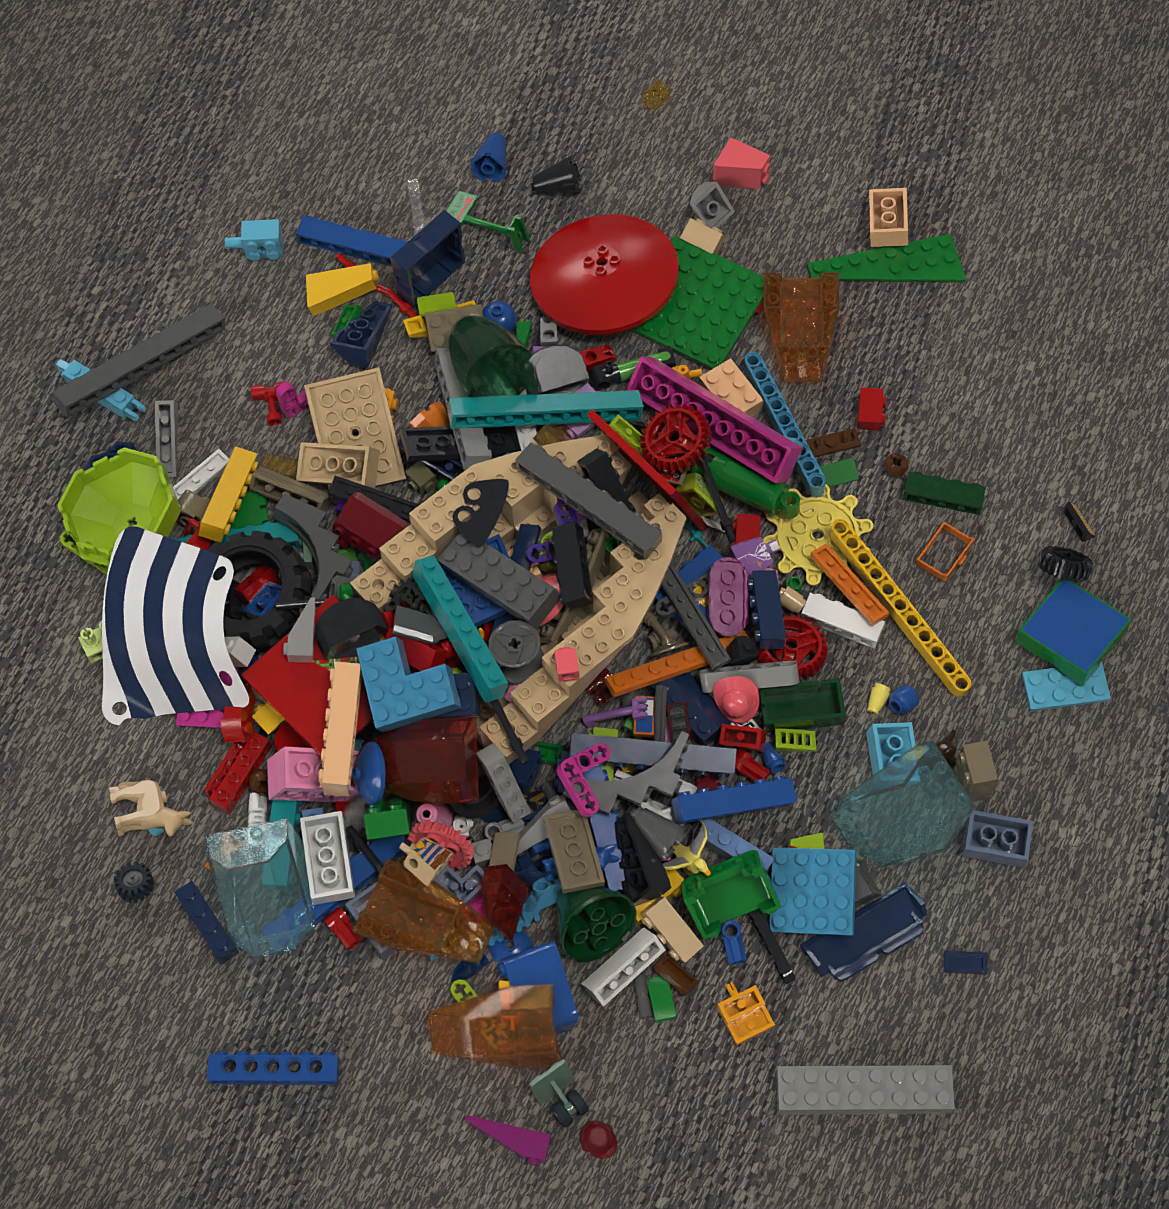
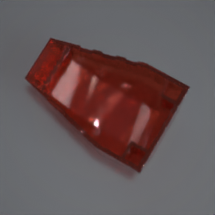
[361,717,479,804]

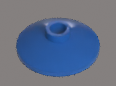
[490,930,532,963]

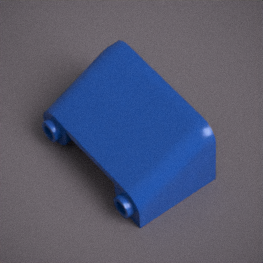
[497,941,578,1043]

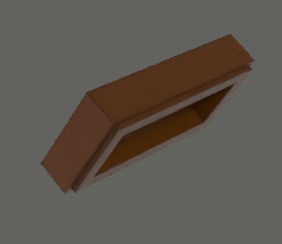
[653,954,699,996]

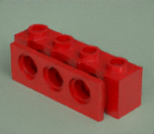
[204,732,272,815]

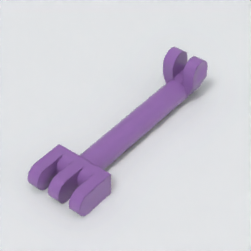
[583,697,648,728]

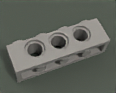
[476,743,531,823]

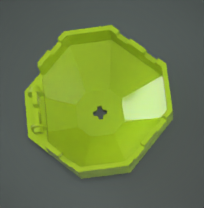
[57,448,182,567]

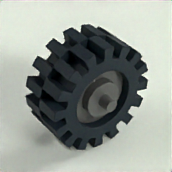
[114,862,154,902]

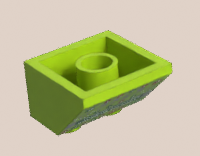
[676,473,722,517]

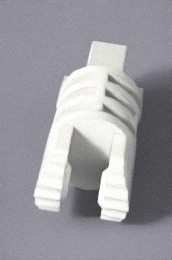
[247,792,267,847]

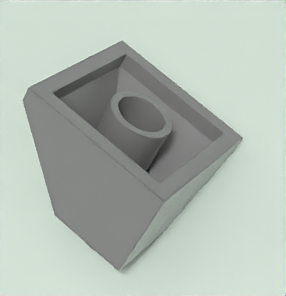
[690,182,735,229]

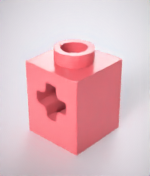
[554,647,580,682]

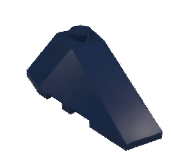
[330,301,392,368]

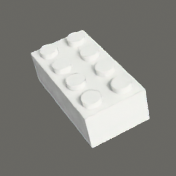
[300,811,356,905]

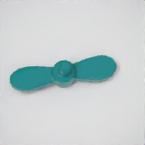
[684,522,708,549]

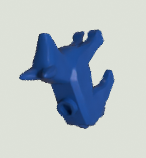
[528,838,620,881]

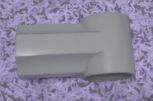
[484,818,525,845]

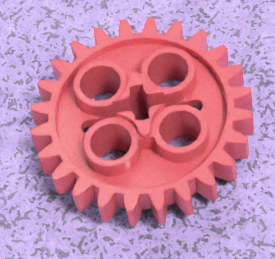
[408,820,475,871]

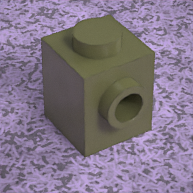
[405,461,436,495]

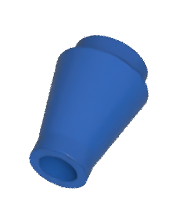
[761,742,786,774]

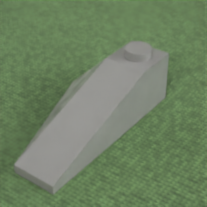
[517,795,576,855]

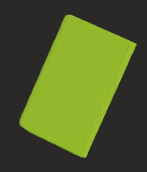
[417,292,456,317]

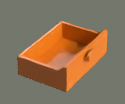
[915,522,975,583]

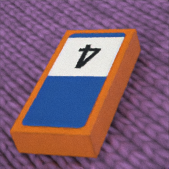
[634,696,655,737]

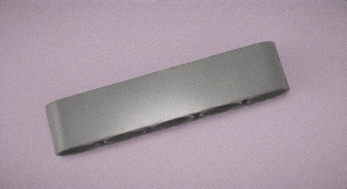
[699,661,800,693]

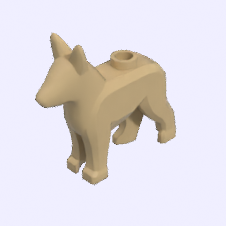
[109,779,193,836]

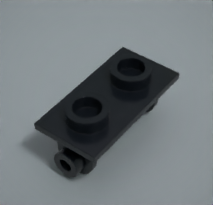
[224,579,244,621]

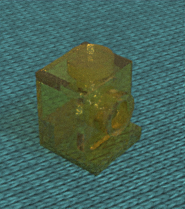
[642,78,670,111]

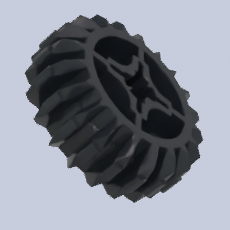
[1038,546,1093,582]

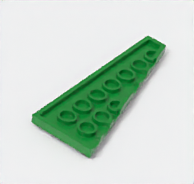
[807,234,966,283]

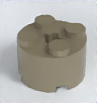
[177,490,211,535]

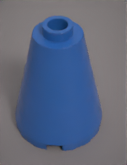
[471,132,507,182]

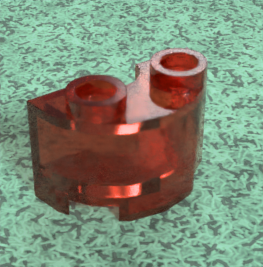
[585,668,613,705]

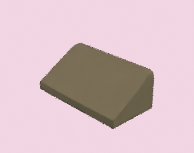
[489,832,520,876]

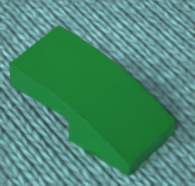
[646,976,677,1023]

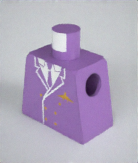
[730,536,781,579]

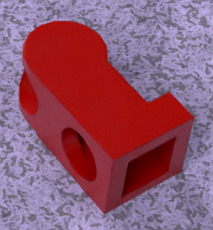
[579,345,617,374]

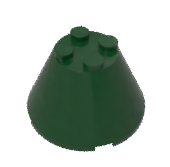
[557,886,637,962]

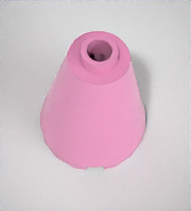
[412,800,453,827]

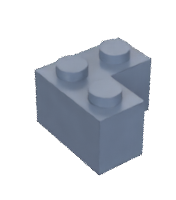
[433,865,493,914]

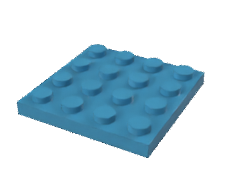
[770,848,857,936]

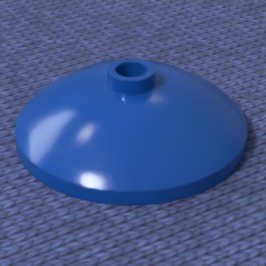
[352,742,385,805]

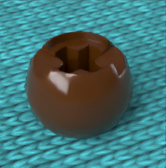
[884,453,909,477]
[248,769,268,794]

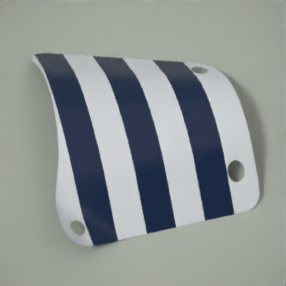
[102,526,249,725]

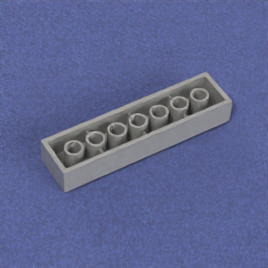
[776,1065,955,1115]

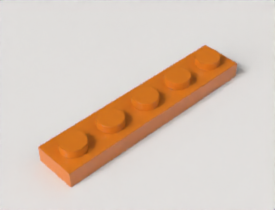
[810,543,889,626]

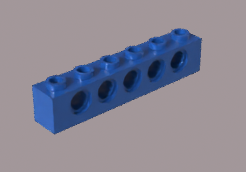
[207,1051,340,1085]

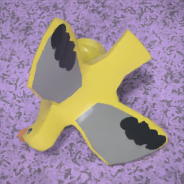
[661,821,711,876]

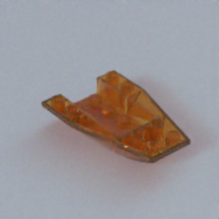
[763,273,840,382]
[352,858,496,963]
[428,984,562,1069]

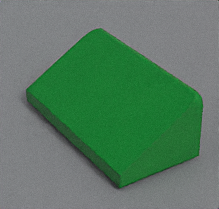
[331,305,363,337]
[819,458,859,488]

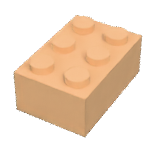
[869,188,908,247]
[699,359,764,417]

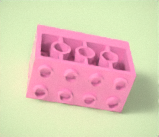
[267,747,359,803]

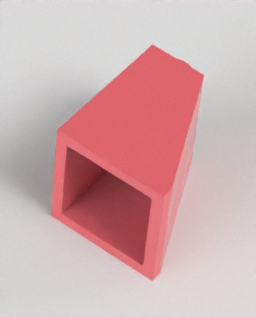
[713,138,771,189]

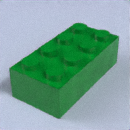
[364,796,412,840]

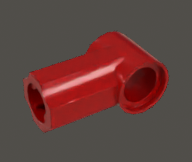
[735,749,771,782]
[323,906,362,950]

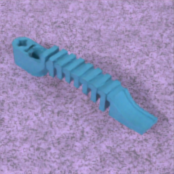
[424,876,561,961]

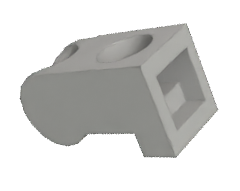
[540,317,558,346]

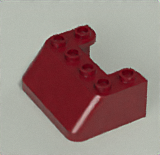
[332,492,410,561]

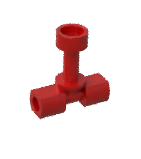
[250,381,286,426]

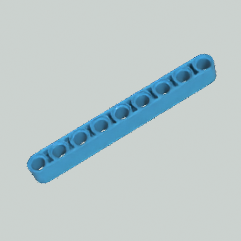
[744,352,826,498]

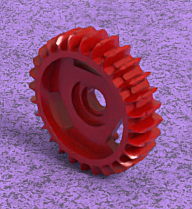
[640,403,712,474]
[755,613,828,681]

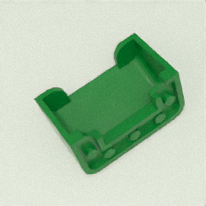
[681,850,782,940]

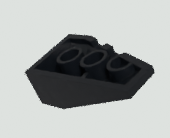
[614,813,672,906]

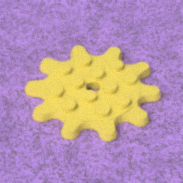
[763,484,873,586]

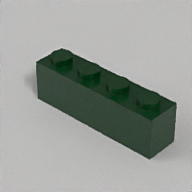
[903,472,986,515]

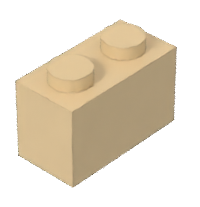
[680,218,725,254]

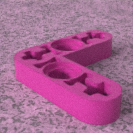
[276,380,325,419]
[557,743,610,817]

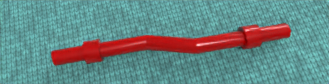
[336,253,419,318]

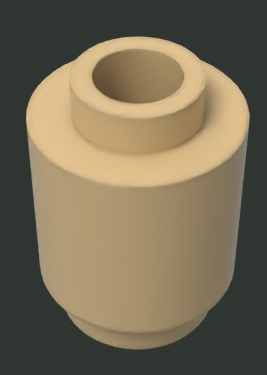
[779,586,806,614]

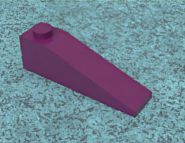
[465,1115,551,1166]

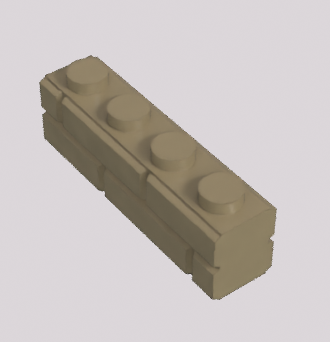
[249,467,331,512]

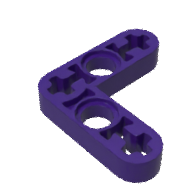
[525,499,578,565]

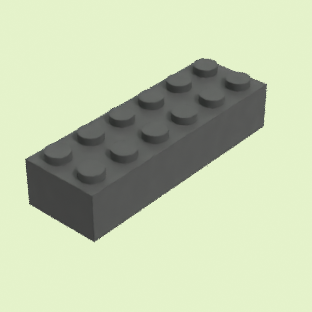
[437,532,560,629]

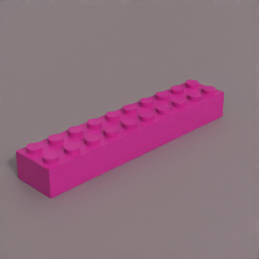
[626,357,803,483]

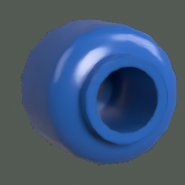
[889,685,919,715]

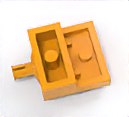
[717,982,775,1046]

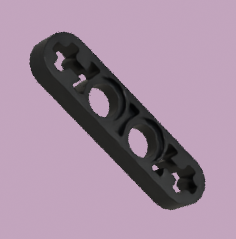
[748,909,796,985]

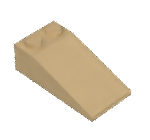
[296,442,380,489]

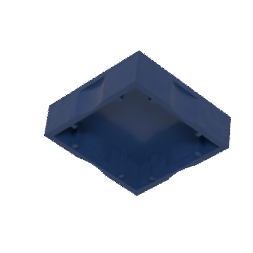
[391,210,465,309]

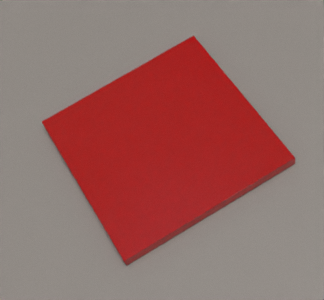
[241,594,373,756]

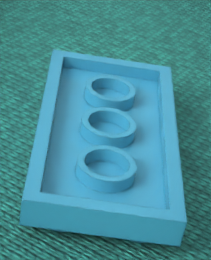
[1022,661,1111,712]

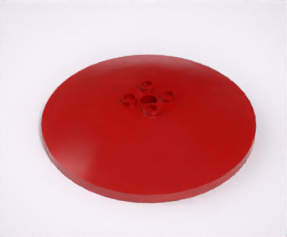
[530,214,679,335]

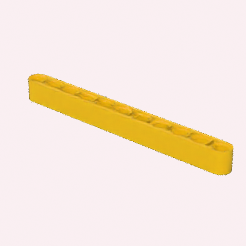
[829,519,971,697]

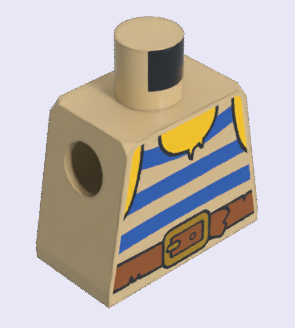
[399,837,453,886]

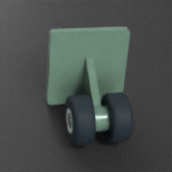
[529,1059,589,1128]

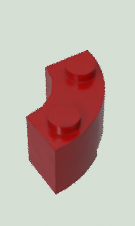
[220,684,257,742]

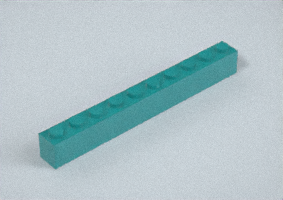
[447,390,644,429]

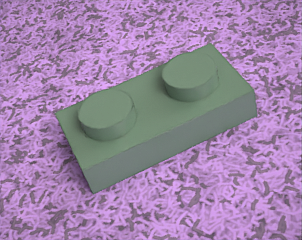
[299,536,314,570]

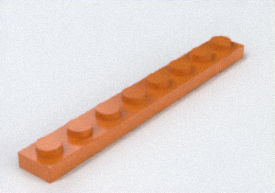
[604,630,749,697]

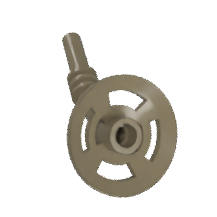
[643,611,689,658]

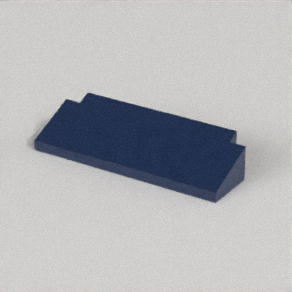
[800,882,927,981]

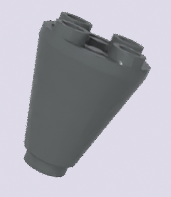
[631,806,688,861]

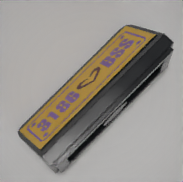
[1063,502,1095,542]

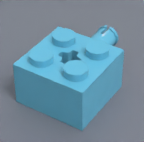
[225,219,284,261]

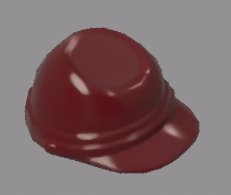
[579,1120,618,1159]

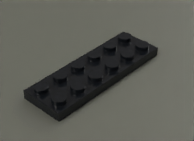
[400,426,521,462]

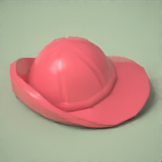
[713,676,759,724]

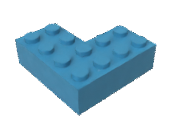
[357,636,462,732]

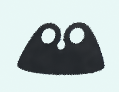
[453,479,509,548]

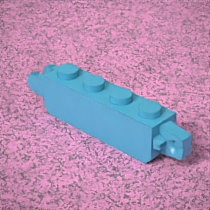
[55,359,147,422]

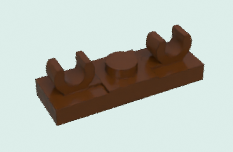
[803,428,861,458]

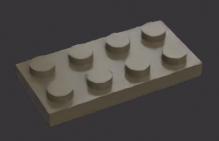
[543,810,605,893]

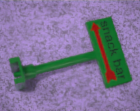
[447,191,530,253]

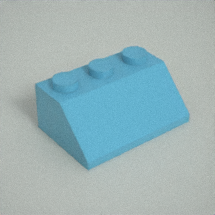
[866,722,921,790]

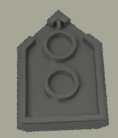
[392,605,449,645]

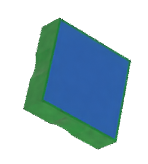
[1016,579,1132,686]

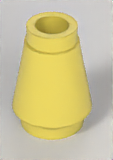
[867,683,891,715]

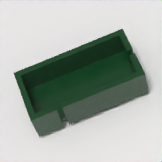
[759,678,846,733]

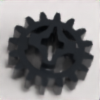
[388,578,431,615]

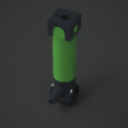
[589,346,676,391]

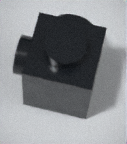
[726,636,758,666]

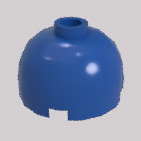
[482,301,517,338]

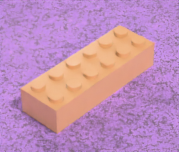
[319,662,362,797]

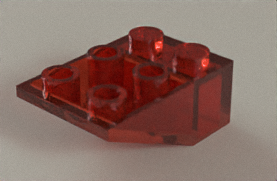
[481,864,529,941]

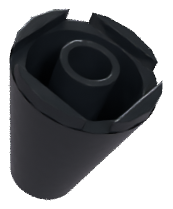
[530,155,583,194]

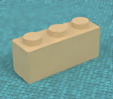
[641,897,704,963]

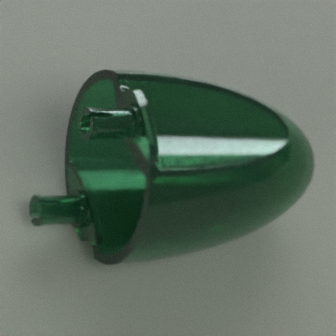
[449,315,539,397]

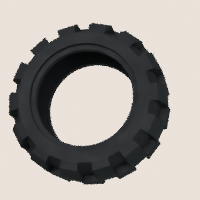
[206,531,314,654]

